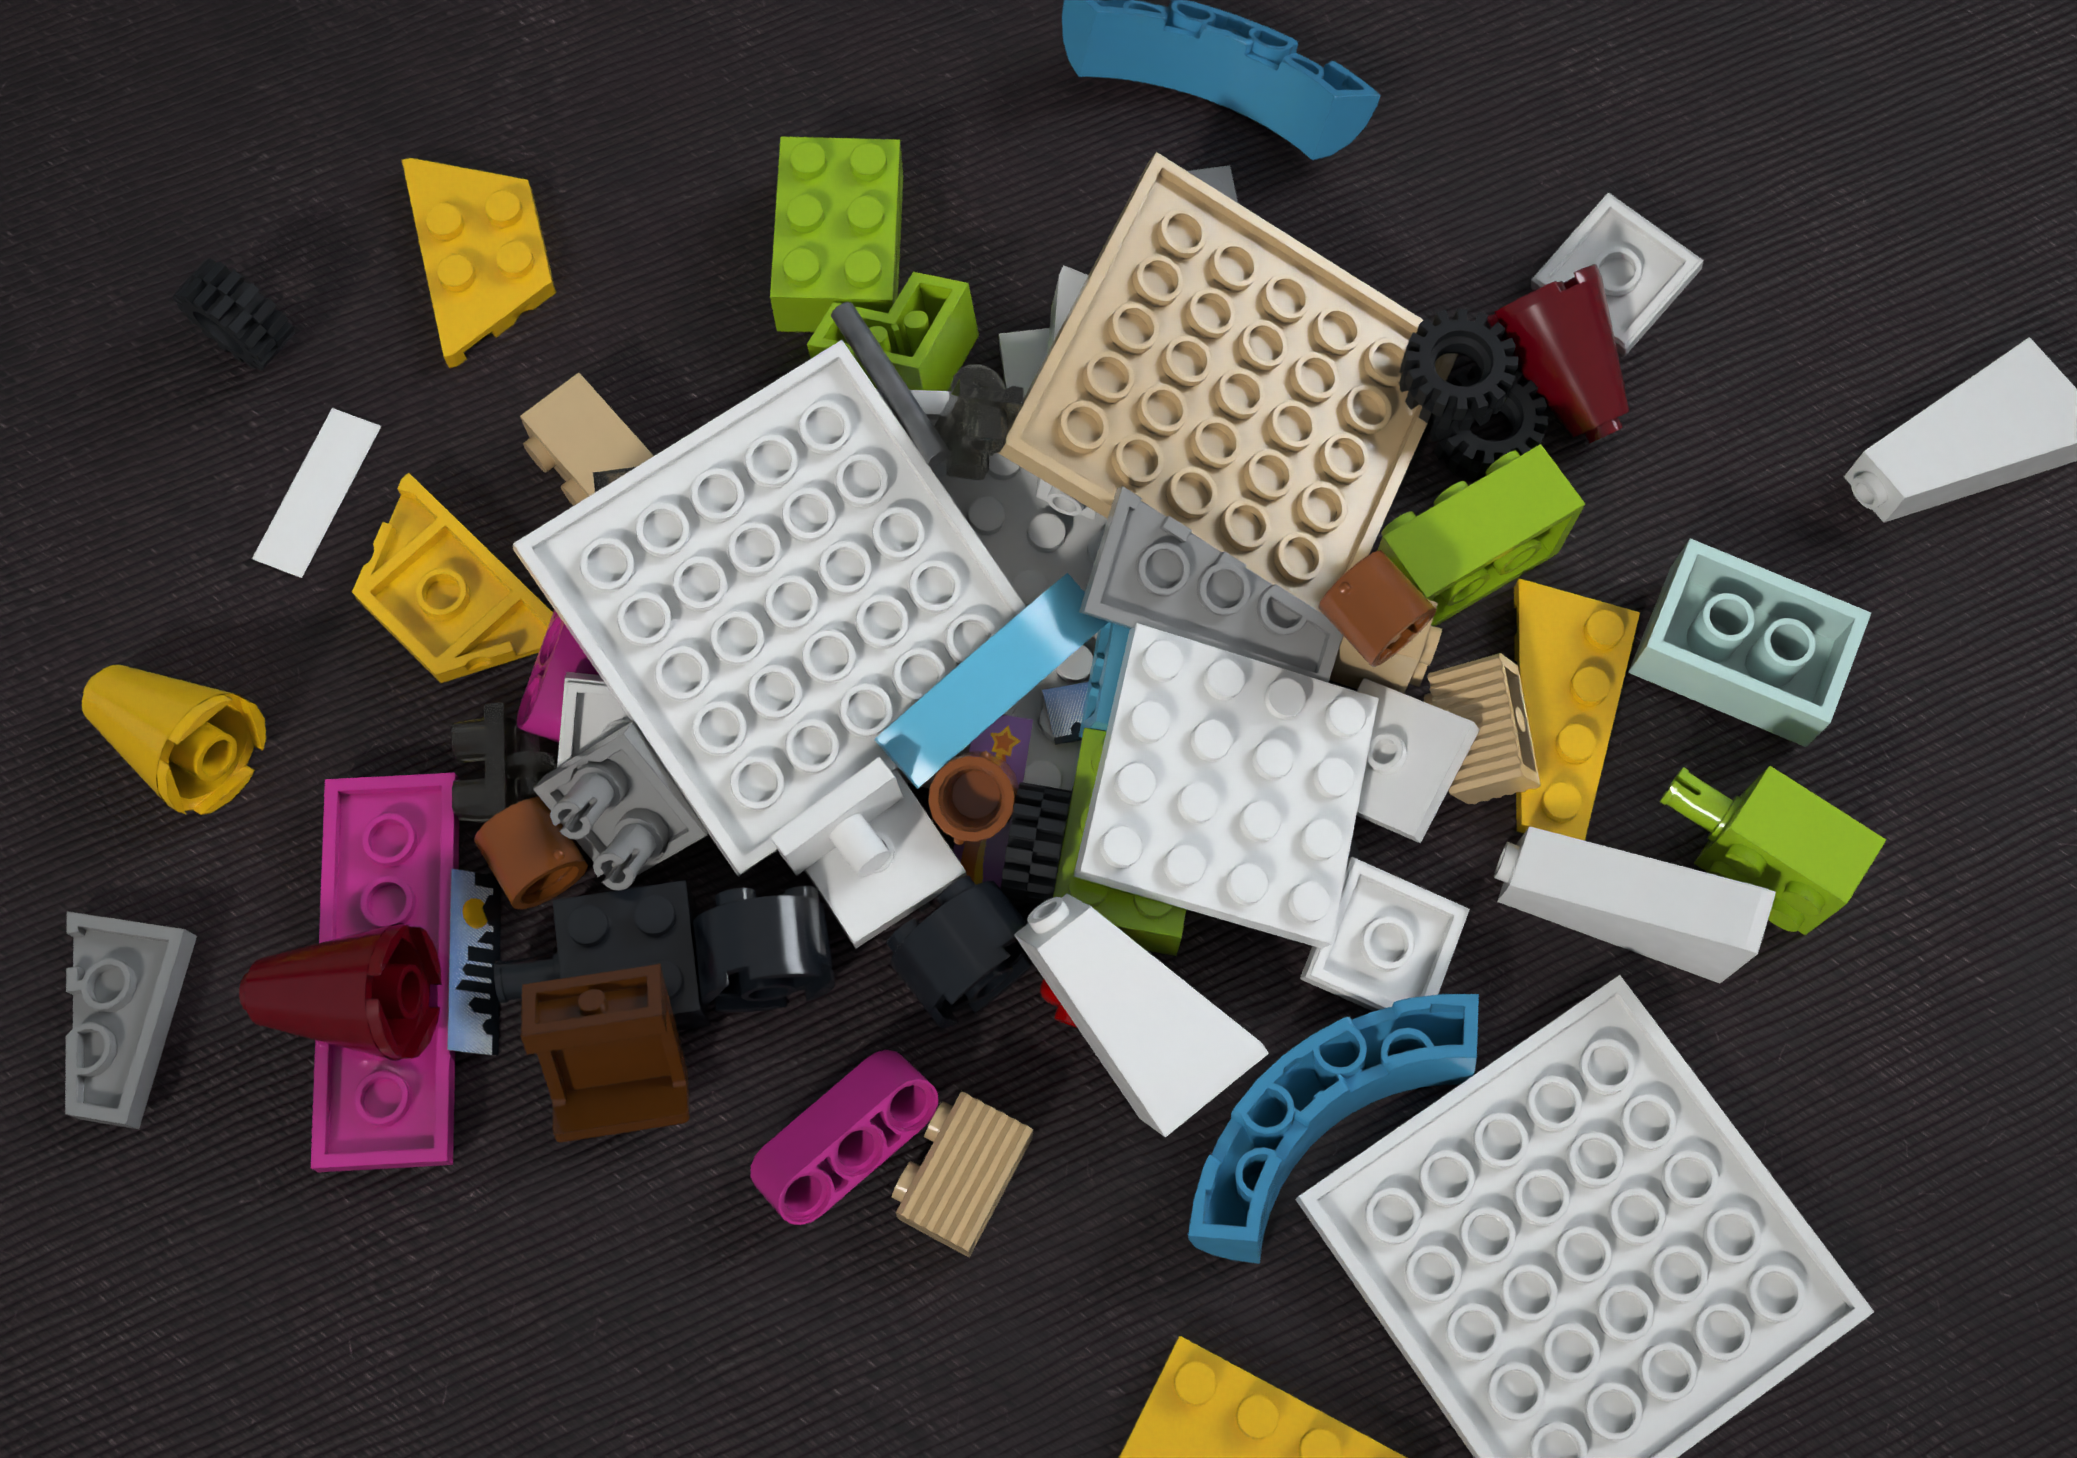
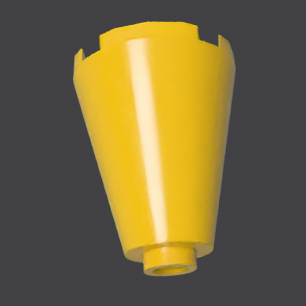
[82,664,266,815]

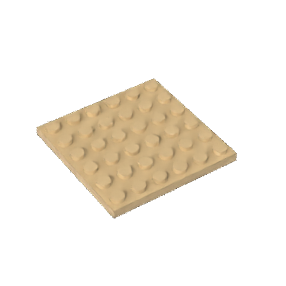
[995,152,1458,614]

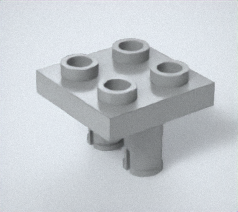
[533,721,708,890]

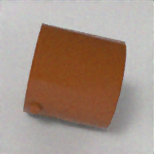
[1318,550,1437,667]
[928,751,1019,845]
[474,797,588,909]

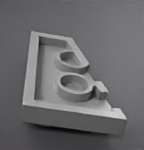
[65,911,197,1129]

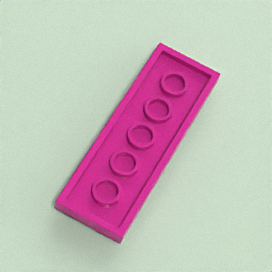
[311,773,460,1172]

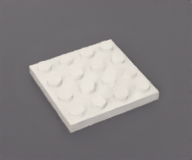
[1074,623,1379,949]

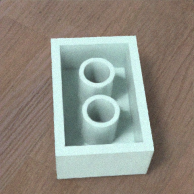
[1628,538,1871,747]

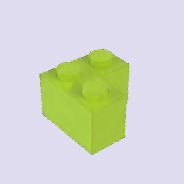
[807,272,979,391]

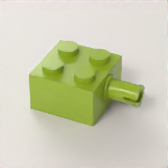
[1660,766,1886,935]

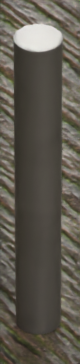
[831,302,950,466]

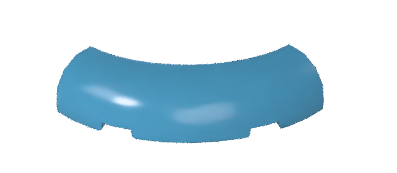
[1062,0,1381,160]
[1188,994,1479,1264]

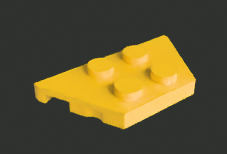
[402,158,556,368]
[352,473,553,683]

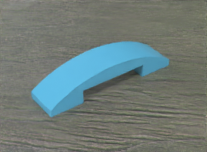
[874,573,1108,789]

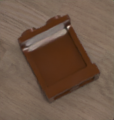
[521,964,690,1142]

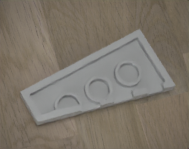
[1079,486,1343,683]

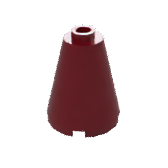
[1486,264,1630,444]
[239,923,442,1060]

